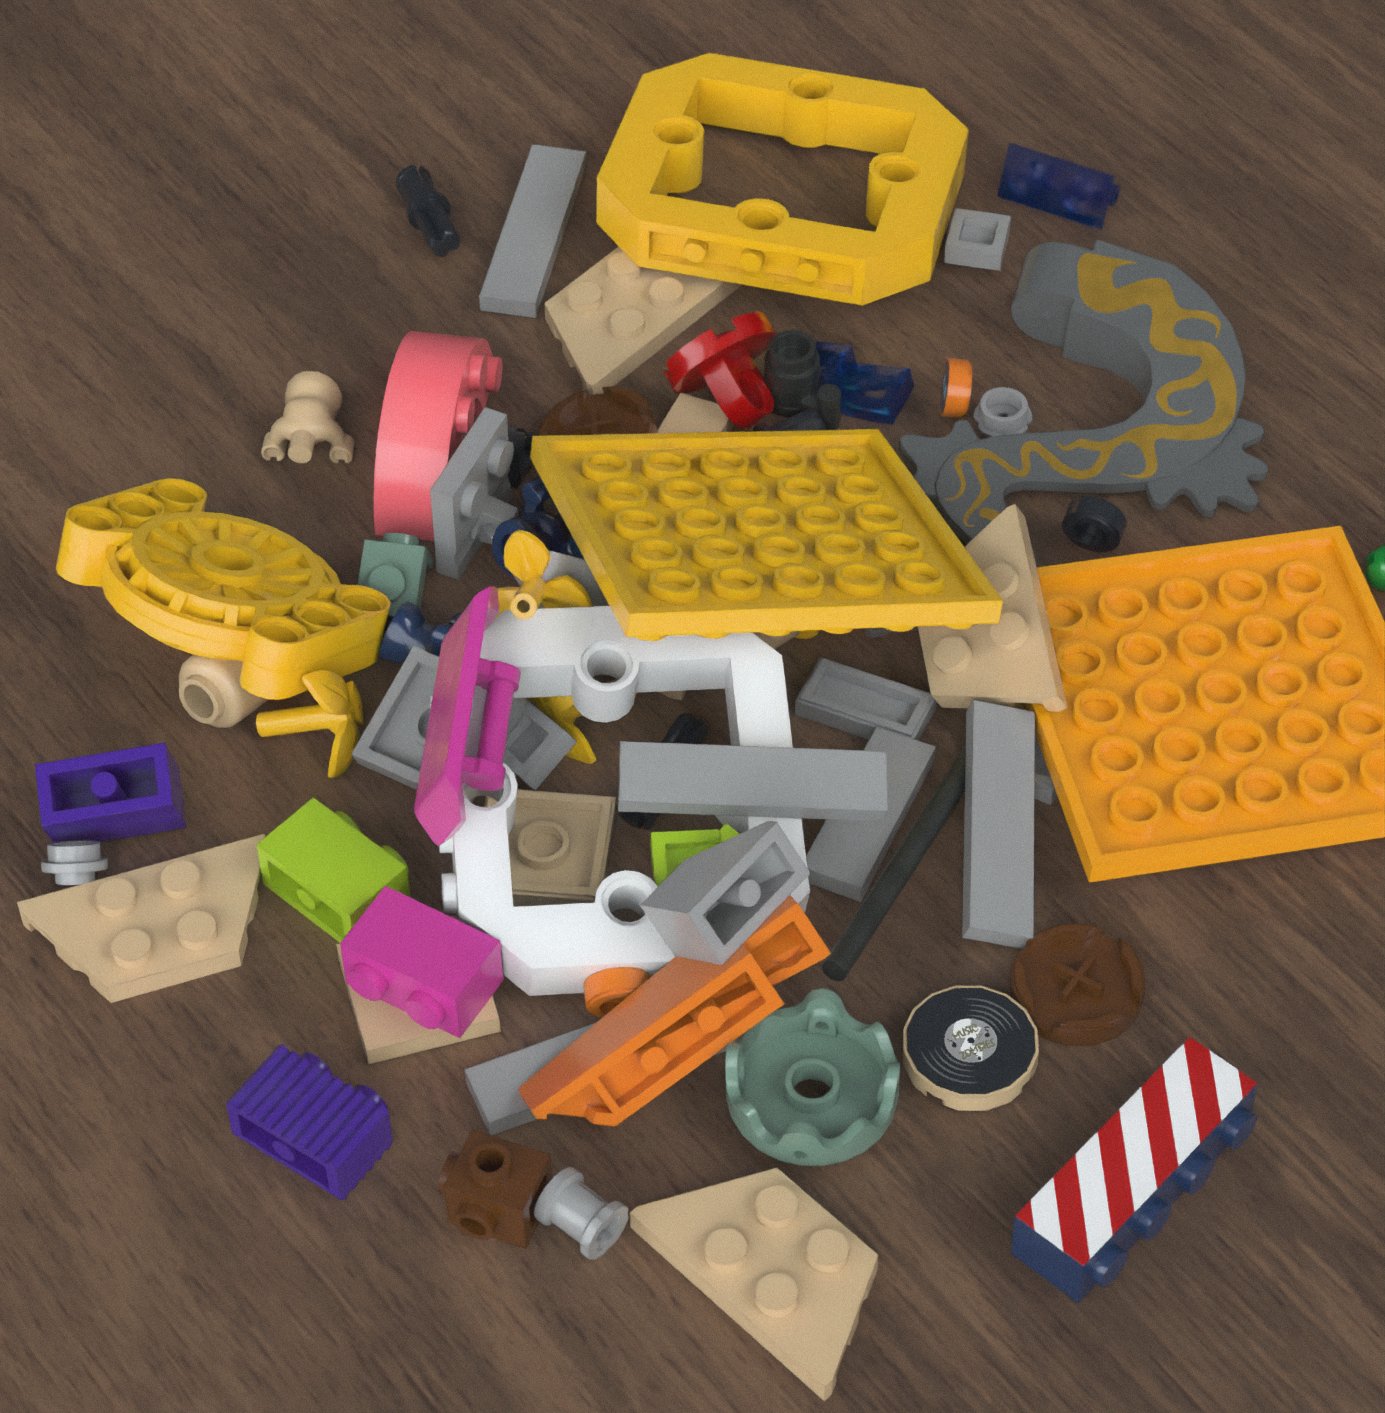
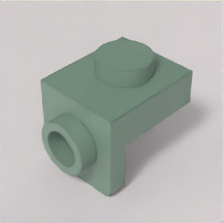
[358,533,434,620]

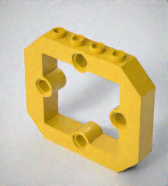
[596,53,969,306]

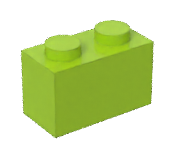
[256,797,411,943]

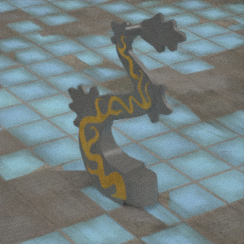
[864,239,1268,638]

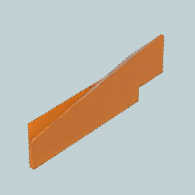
[518,895,831,1126]

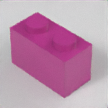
[340,886,504,1038]

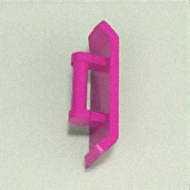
[414,586,521,846]

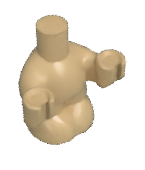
[261,371,355,464]

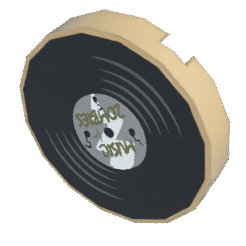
[902,986,1039,1111]

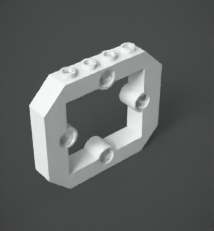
[430,606,810,996]

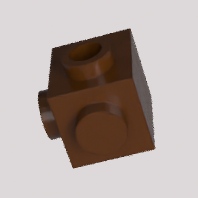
[439,1129,552,1249]

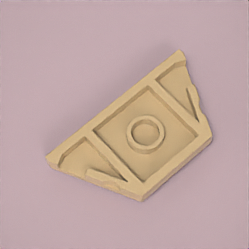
[544,246,741,396]
[918,504,1068,712]
[17,834,265,1003]
[630,1168,878,1401]

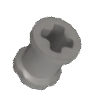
[534,1167,629,1260]

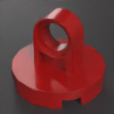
[663,311,776,429]

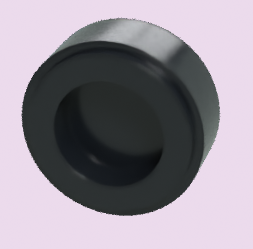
[1062,496,1127,552]

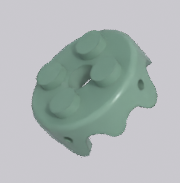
[725,989,900,1166]

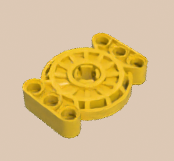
[56,478,391,700]

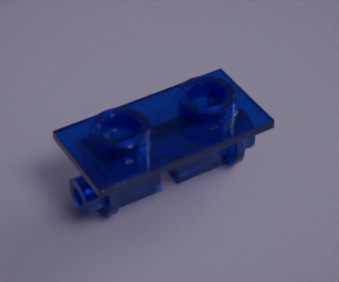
[998,143,1120,229]

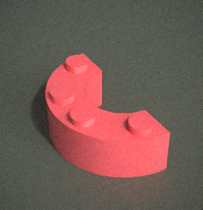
[374,331,502,542]

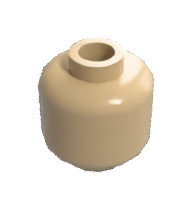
[178,654,268,728]

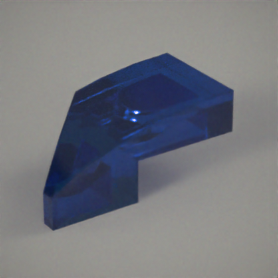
[815,341,915,425]

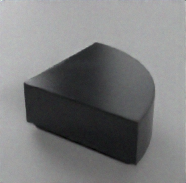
[508,426,535,489]

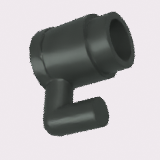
[764,330,841,430]

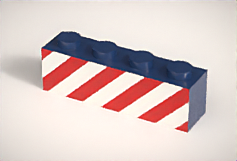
[1011,1037,1258,1303]

